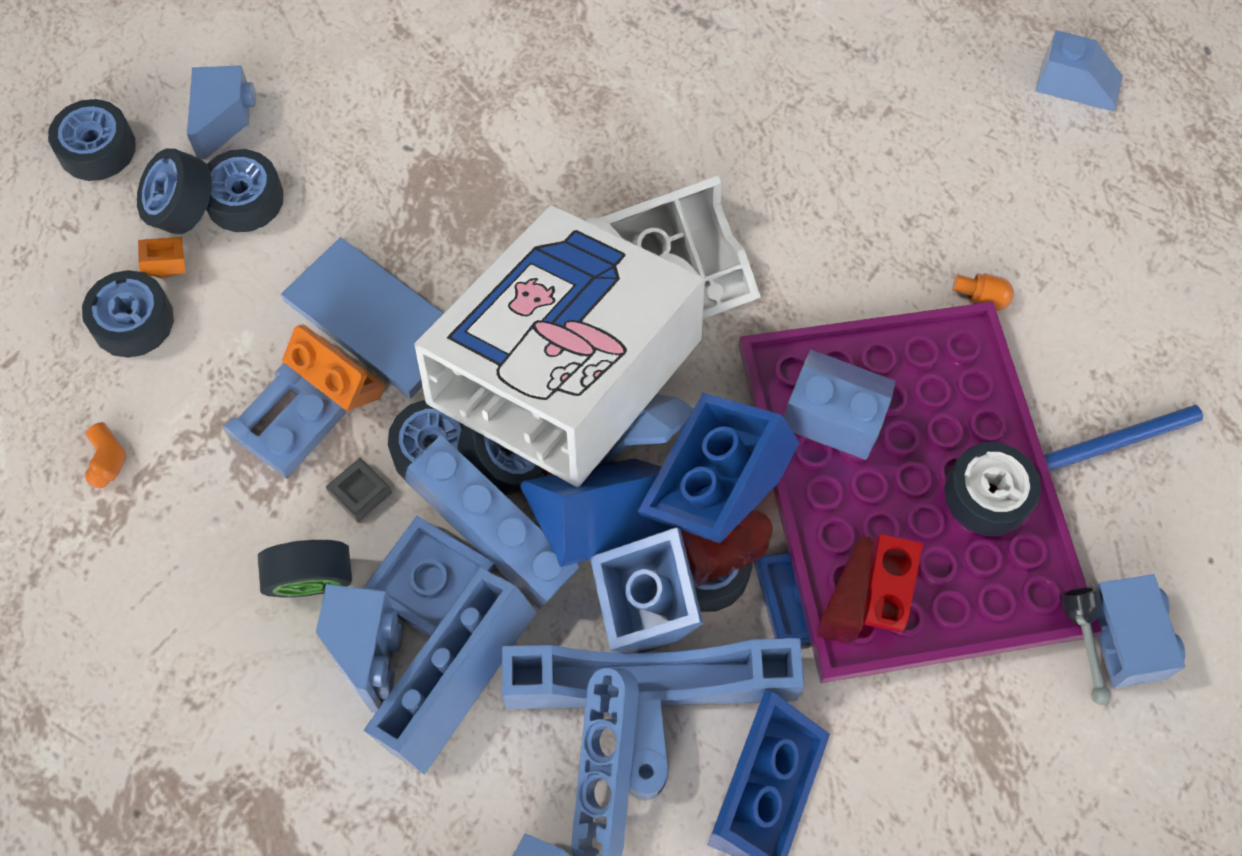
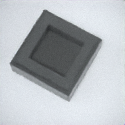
[325,458,392,523]

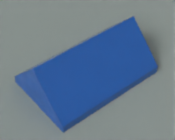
[520,458,675,567]
[707,690,830,856]

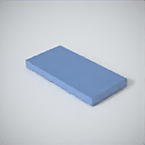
[281,237,444,399]

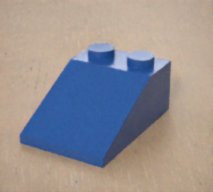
[638,393,799,543]

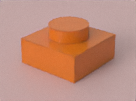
[138,237,186,278]

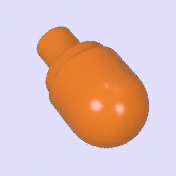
[952,273,1014,311]

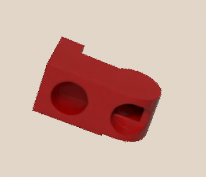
[862,534,923,633]

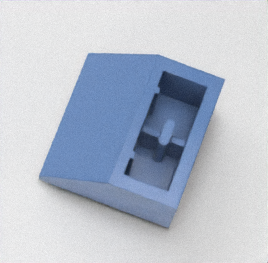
[316,584,404,713]

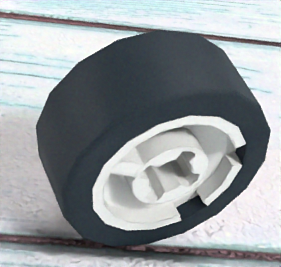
[944,442,1041,536]

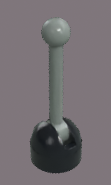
[1059,587,1112,705]

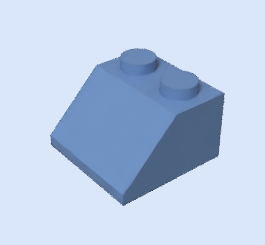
[783,350,895,460]
[590,528,703,653]

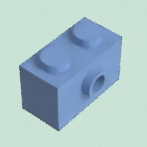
[1095,574,1186,689]

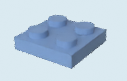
[363,516,495,638]

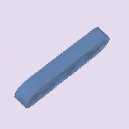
[571,668,639,856]

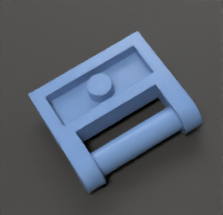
[223,363,346,479]

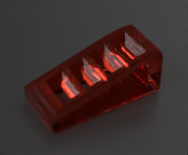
[816,536,873,644]

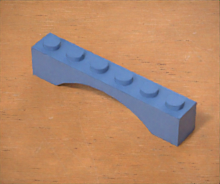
[502,638,804,710]

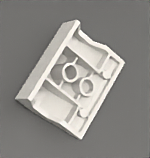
[598,175,761,319]

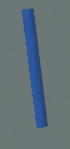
[1044,405,1203,472]

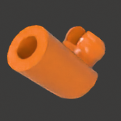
[85,422,126,488]

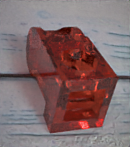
[681,509,773,587]

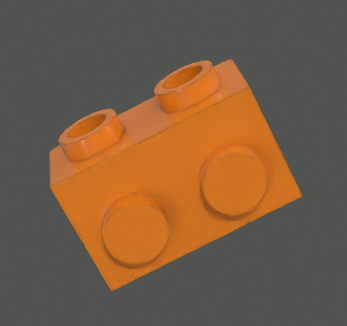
[282,324,386,411]

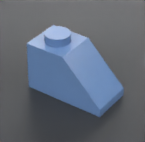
[1035,30,1122,111]
[187,65,256,159]

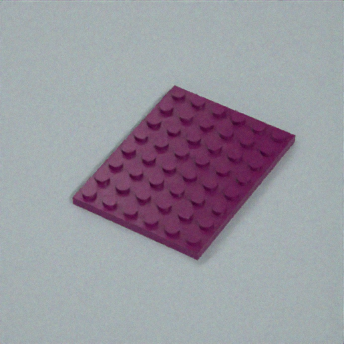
[738,302,1102,684]

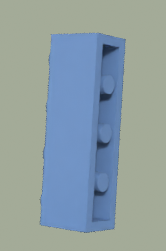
[405,435,580,610]
[364,568,537,775]

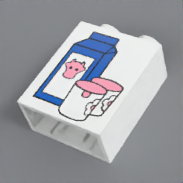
[414,205,705,488]

